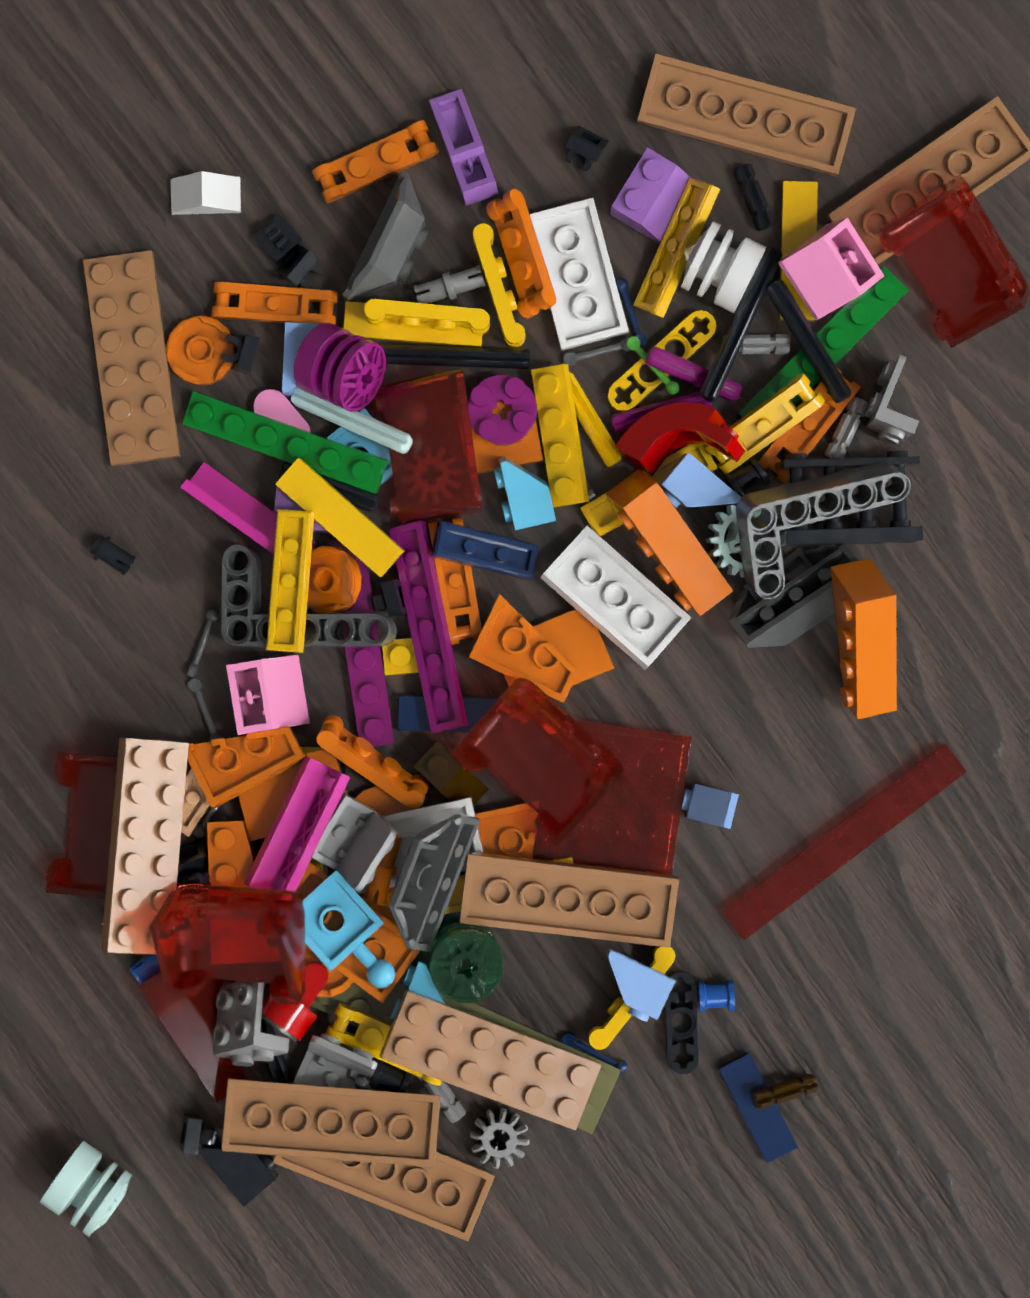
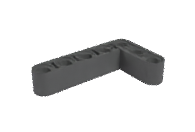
[736,462,911,599]
[221,545,397,648]

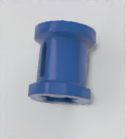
[697,979,735,1012]

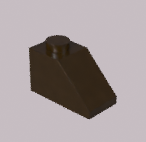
[413,741,489,806]

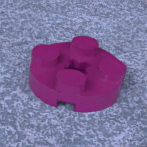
[467,375,537,446]

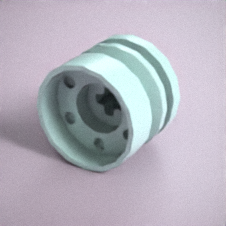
[40,1141,133,1237]

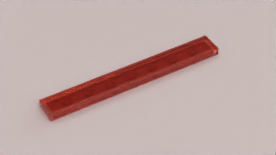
[723,744,966,940]

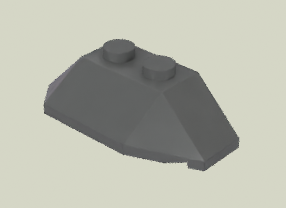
[342,170,428,302]
[729,543,858,648]
[389,814,480,952]

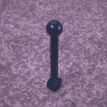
[616,278,647,348]
[561,1032,628,1074]

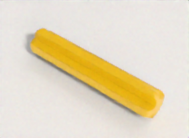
[569,372,622,467]

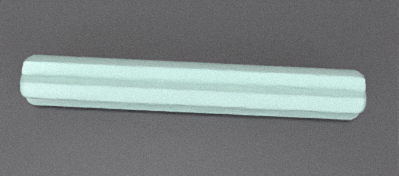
[291,388,413,454]

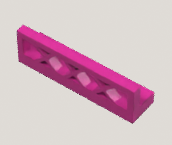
[181,462,317,555]
[244,756,350,906]

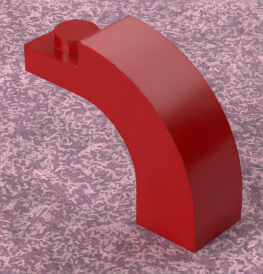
[615,402,745,476]

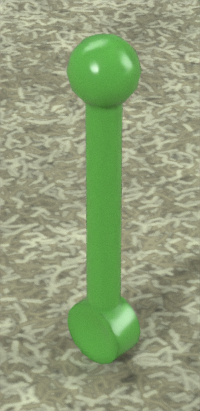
[626,336,679,395]

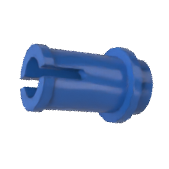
[129,949,176,984]

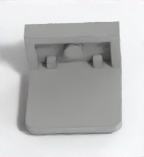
[864,354,919,445]
[312,792,396,891]
[213,976,289,1067]
[293,1033,378,1089]

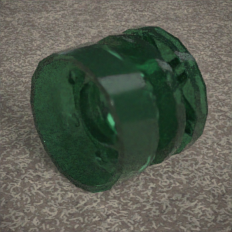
[426,916,503,1003]

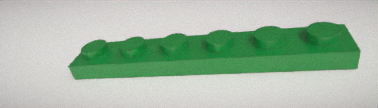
[737,266,909,418]
[182,391,388,494]

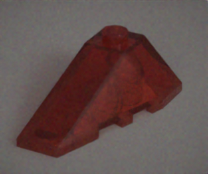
[139,949,246,1103]

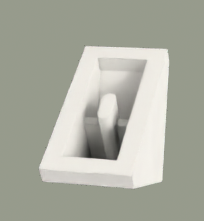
[171,171,241,215]

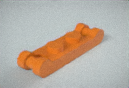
[312,120,439,203]
[486,189,556,319]
[211,282,338,325]
[758,368,861,485]
[428,517,482,645]
[317,715,429,809]

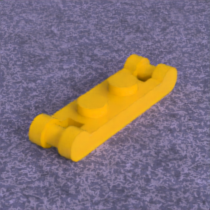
[473,223,525,348]
[364,299,490,335]
[703,373,825,474]
[588,946,675,1050]
[325,1002,443,1086]

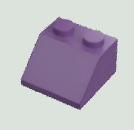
[610,148,690,244]

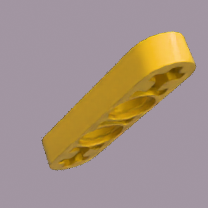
[607,310,716,412]

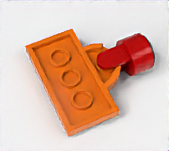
[261,862,420,1041]

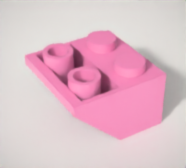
[778,218,884,320]
[226,655,310,735]

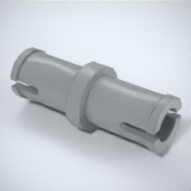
[413,265,486,304]

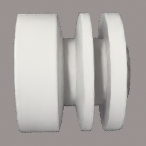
[681,221,766,313]

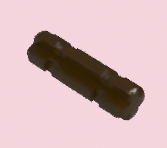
[751,1074,818,1110]

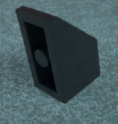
[198,1144,279,1207]

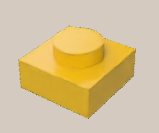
[382,638,419,676]

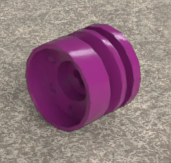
[294,323,386,412]

